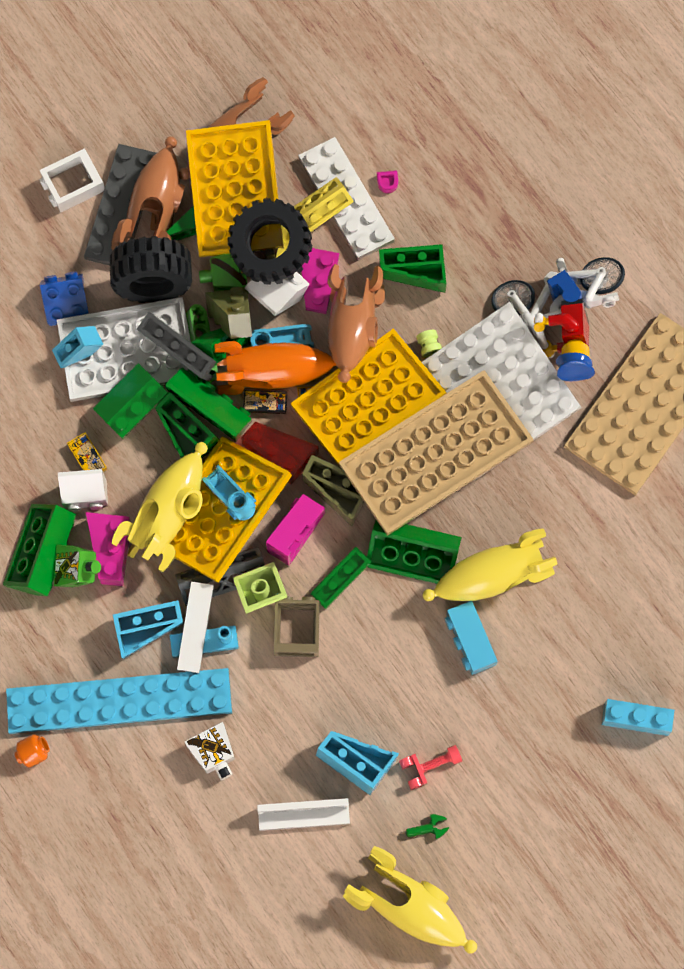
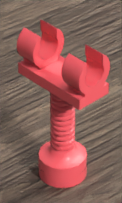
[399,745,462,790]

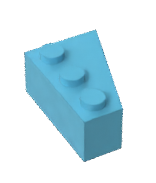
[113,600,184,659]
[316,731,399,795]

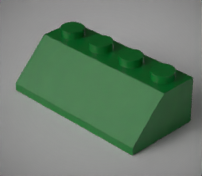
[166,368,252,442]
[3,504,76,596]
[367,520,462,584]

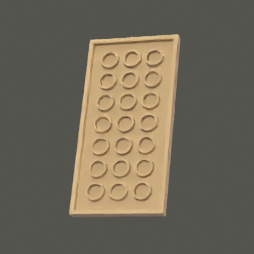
[564,313,684,496]
[339,370,534,536]

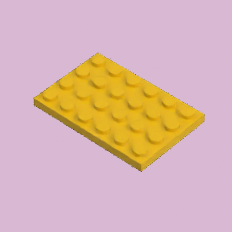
[186,120,284,257]
[291,328,447,468]
[170,436,292,583]

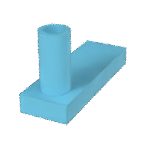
[170,625,239,658]

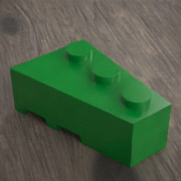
[379,244,447,293]
[155,392,219,458]

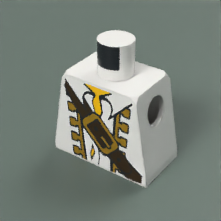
[185,722,235,780]

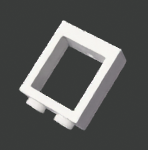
[39,148,105,212]

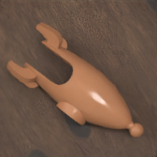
[179,77,295,180]
[111,136,185,250]
[327,264,385,383]

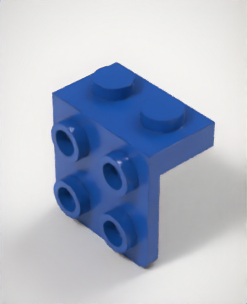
[40,272,89,326]

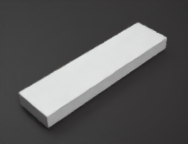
[177,582,214,673]

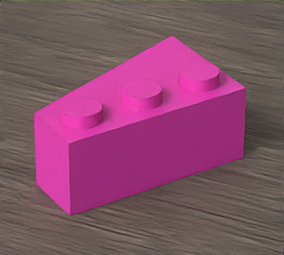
[266,494,325,566]
[86,512,132,586]

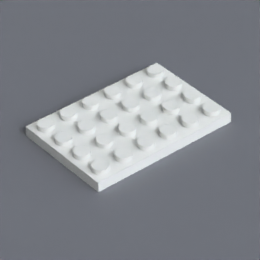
[57,297,191,402]

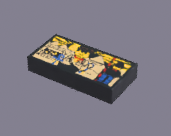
[243,390,287,414]

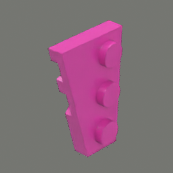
[301,248,339,314]

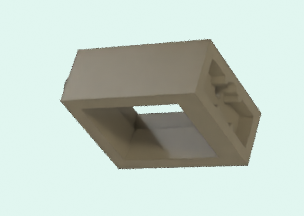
[274,596,320,657]

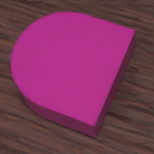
[377,170,398,193]

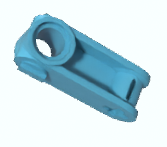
[251,324,314,348]
[202,465,256,520]

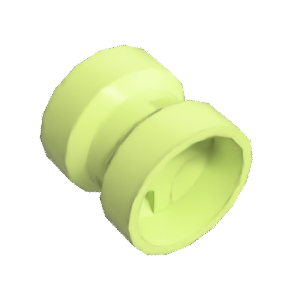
[416,329,442,358]

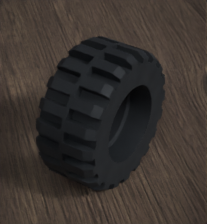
[227,198,313,285]
[109,236,192,303]

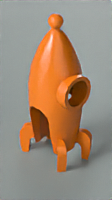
[215,341,336,395]

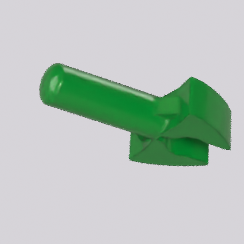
[406,814,449,840]

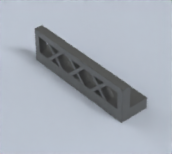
[136,312,216,381]
[175,547,265,606]

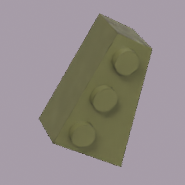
[205,287,252,339]
[302,455,364,526]

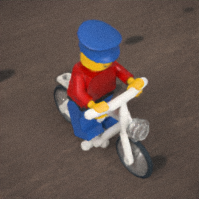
[491,257,625,382]

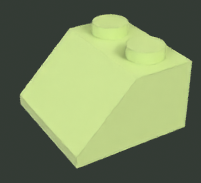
[233,562,287,614]

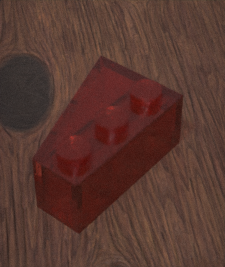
[241,422,319,485]

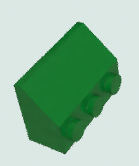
[93,363,168,439]

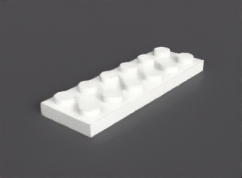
[298,137,395,260]

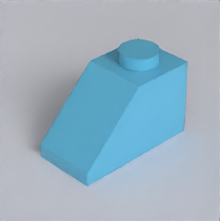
[52,326,103,368]

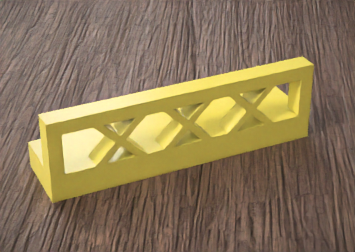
[282,177,354,249]

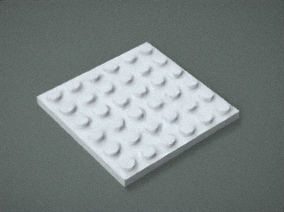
[422,302,582,481]

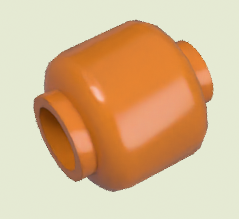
[14,734,50,768]

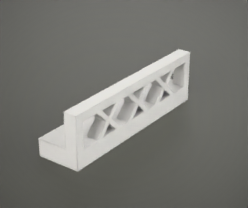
[257,798,350,831]

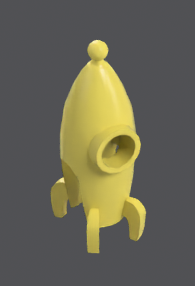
[112,442,208,572]
[422,529,557,601]
[343,846,477,954]

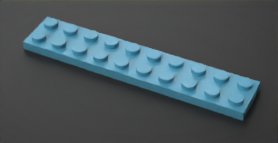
[6,668,232,734]

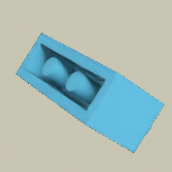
[444,601,498,675]
[602,699,675,736]

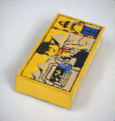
[67,432,108,472]

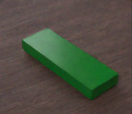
[310,547,372,609]

